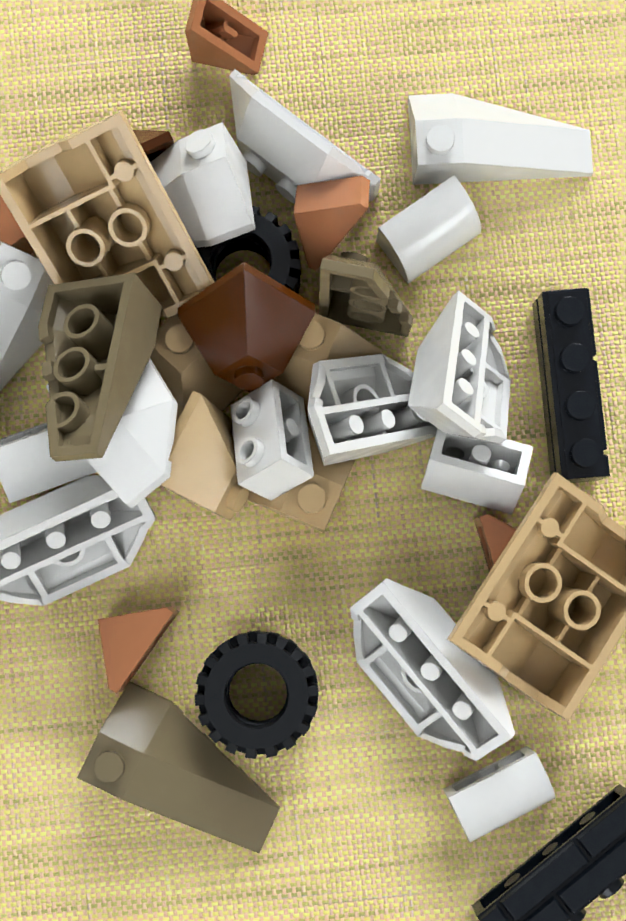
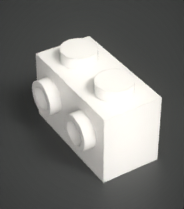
[230,379,314,501]
[421,429,533,515]

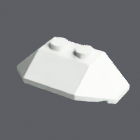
[229,69,381,204]
[408,290,511,444]
[307,354,438,466]
[46,358,178,508]
[0,475,156,606]
[350,578,515,761]

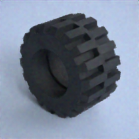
[194,206,301,294]
[195,630,319,759]

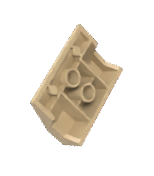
[0,111,214,318]
[447,472,626,721]

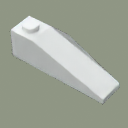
[408,93,593,185]
[150,122,255,248]
[0,241,54,391]

